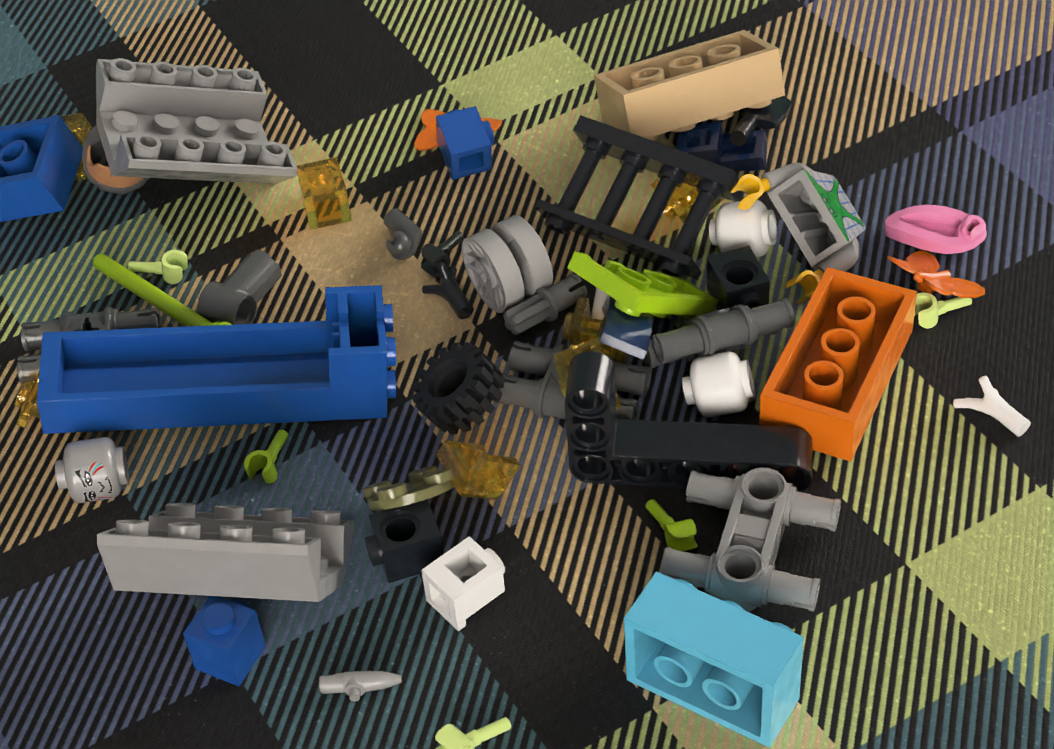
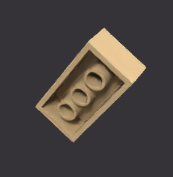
[594,30,785,141]

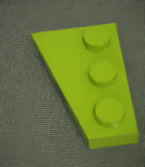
[567,251,719,319]

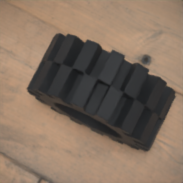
[412,342,504,434]

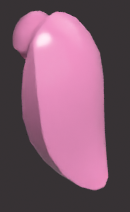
[884,204,987,254]

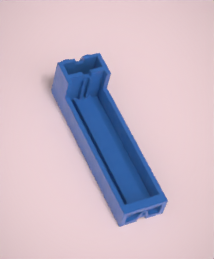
[37,285,396,434]

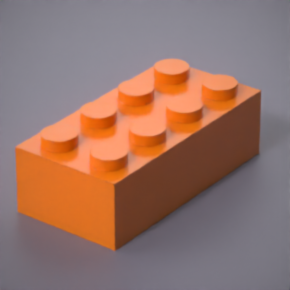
[759,267,917,462]

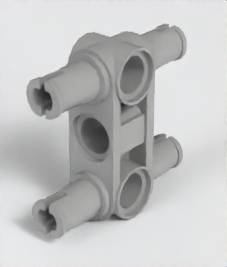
[660,468,841,612]

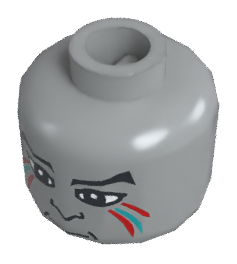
[55,437,129,503]

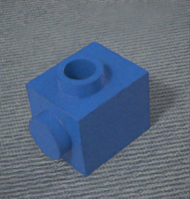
[436,106,494,180]
[183,596,266,687]

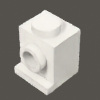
[421,536,505,631]

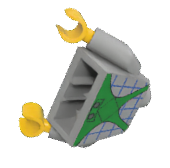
[730,162,865,304]

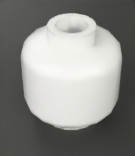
[709,200,777,258]
[682,351,755,418]

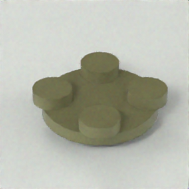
[363,466,454,511]

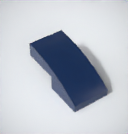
[676,122,768,171]
[597,295,653,360]

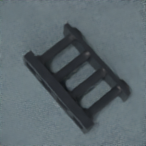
[535,115,741,280]

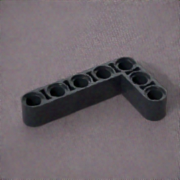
[565,351,813,492]

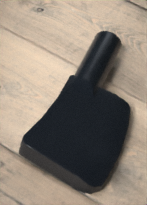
[730,97,792,146]

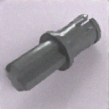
[503,273,588,335]

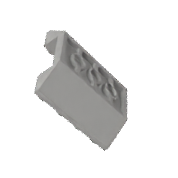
[96,58,298,184]
[97,503,355,602]

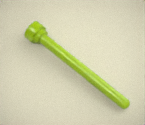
[93,254,232,327]

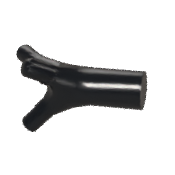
[422,263,474,319]

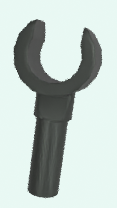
[421,231,464,278]

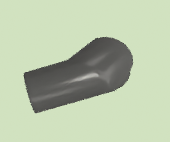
[384,208,422,260]

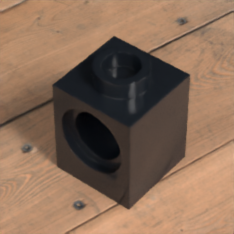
[707,246,770,310]
[364,499,444,583]

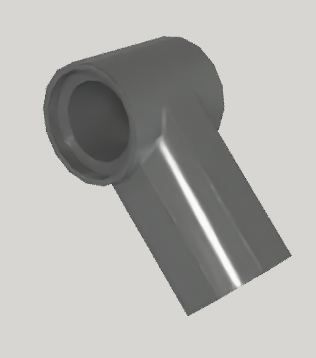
[197,249,282,325]

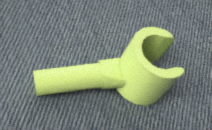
[128,250,188,285]
[915,292,972,329]
[435,717,511,749]

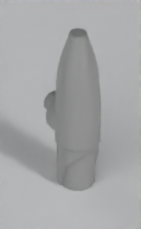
[319,671,402,701]

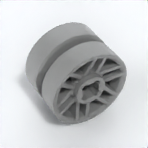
[462,215,553,313]

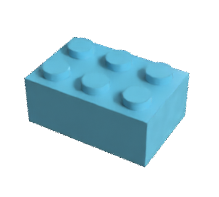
[624,571,804,748]

